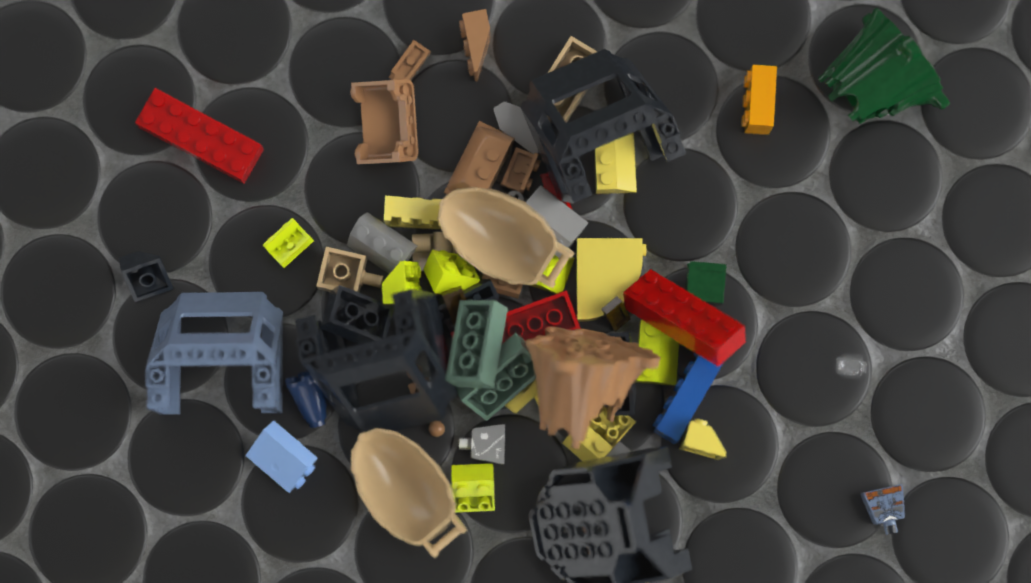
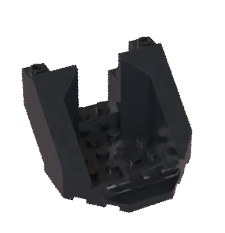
[528,446,692,583]

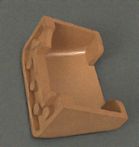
[350,79,418,164]

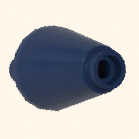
[285,371,326,428]

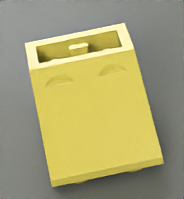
[563,405,636,461]

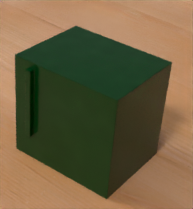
[685,261,727,305]

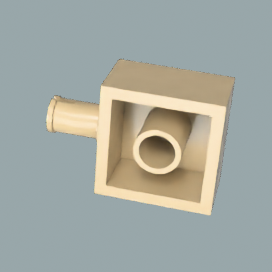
[316,247,384,292]

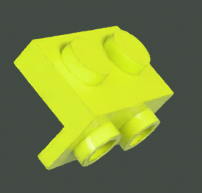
[263,218,314,268]

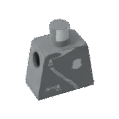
[459,424,505,465]

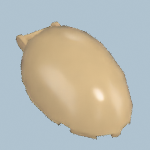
[438,187,574,288]
[351,428,467,557]

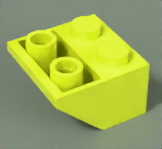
[423,250,480,294]
[382,261,422,304]
[452,463,495,513]

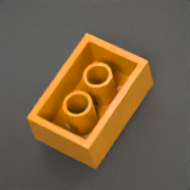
[741,65,777,135]

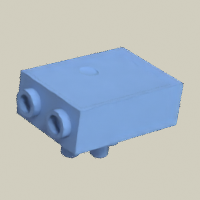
[246,421,317,493]

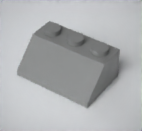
[526,186,588,258]
[347,212,417,274]

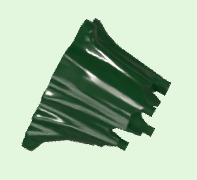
[817,7,950,125]

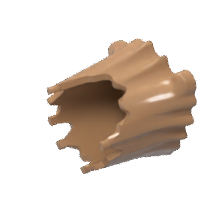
[525,327,660,449]

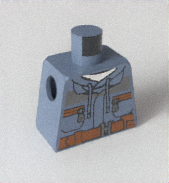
[860,484,905,535]

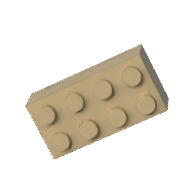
[547,36,597,123]

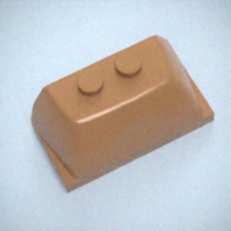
[444,121,515,195]

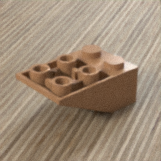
[459,9,490,82]

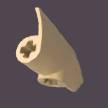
[412,232,458,271]

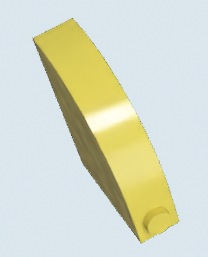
[576,238,646,322]

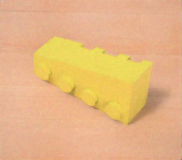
[384,196,442,230]

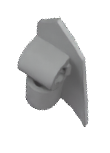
[493,102,538,154]

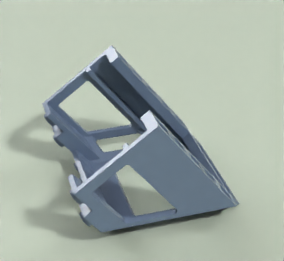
[146,292,283,415]

